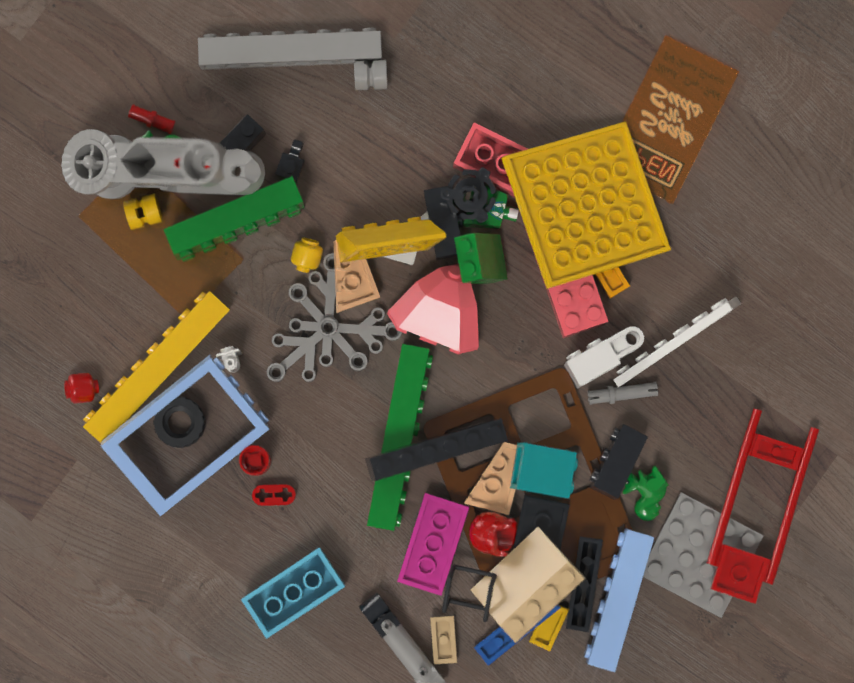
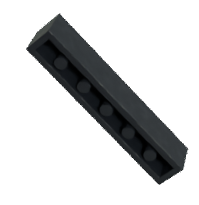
[365,418,508,481]

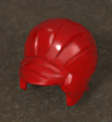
[469,512,517,557]

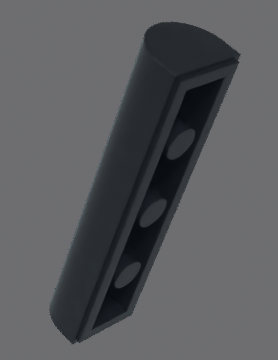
[566,536,603,633]

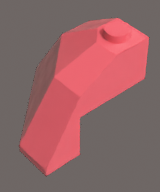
[387,263,479,354]

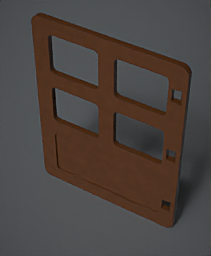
[424,368,633,579]

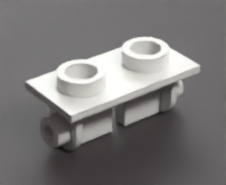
[216,346,242,373]

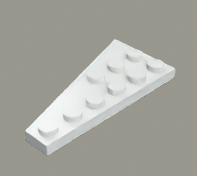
[613,296,741,387]

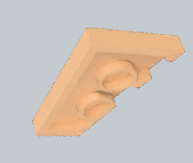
[333,240,380,313]
[464,442,517,515]

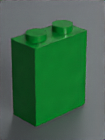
[454,233,508,284]

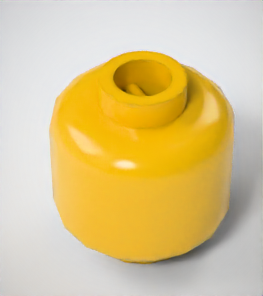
[290,237,323,273]

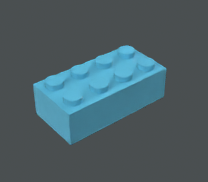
[241,547,346,639]

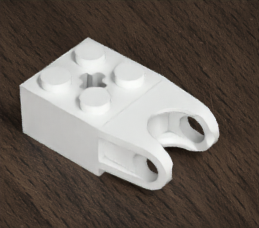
[564,327,644,389]

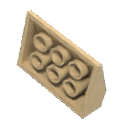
[471,527,586,643]

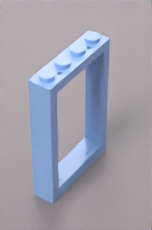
[101,355,269,516]

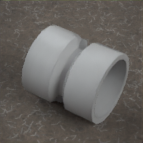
[354,60,387,91]

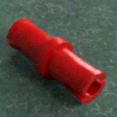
[128,104,176,135]

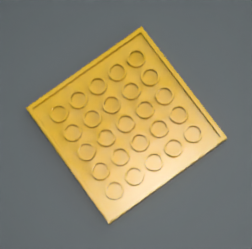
[501,121,671,289]

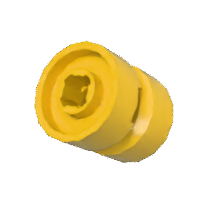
[123,193,163,230]

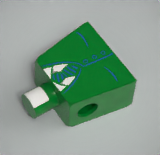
[463,185,519,229]

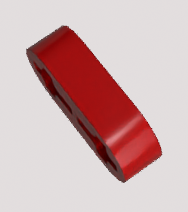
[252,484,296,506]

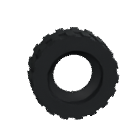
[153,397,206,448]

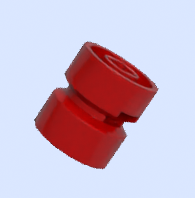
[239,445,271,476]

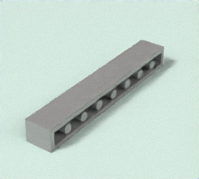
[198,28,382,70]

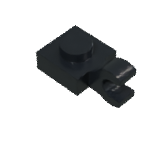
[275,139,305,182]

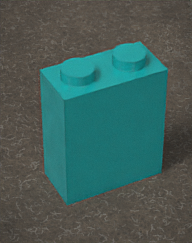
[510,443,578,499]

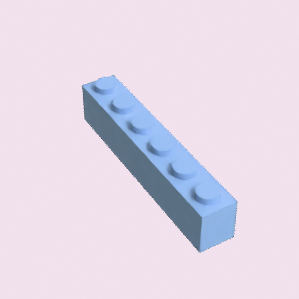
[584,528,654,672]

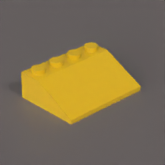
[336,217,446,263]

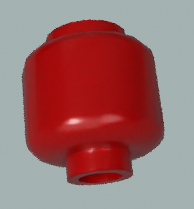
[64,373,99,404]

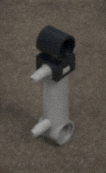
[358,592,446,683]

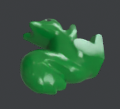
[622,465,669,521]

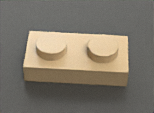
[431,616,457,664]

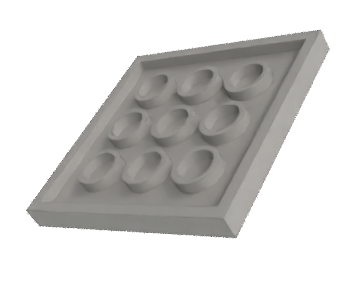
[643,493,763,618]

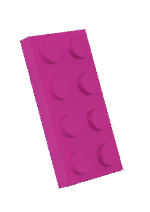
[397,493,469,596]

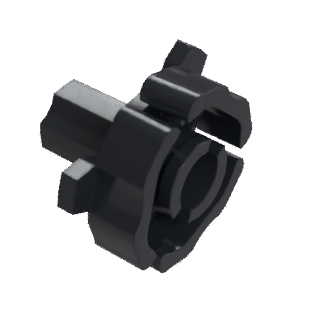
[441,167,497,223]

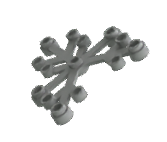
[267,253,402,382]

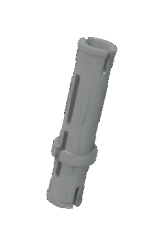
[587,381,658,405]

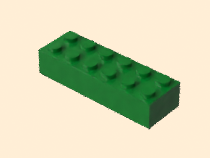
[163,176,304,262]

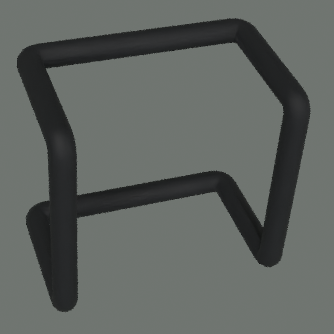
[442,565,497,622]

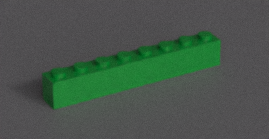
[367,344,433,531]

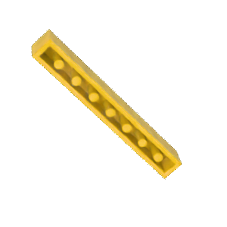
[83,291,230,443]

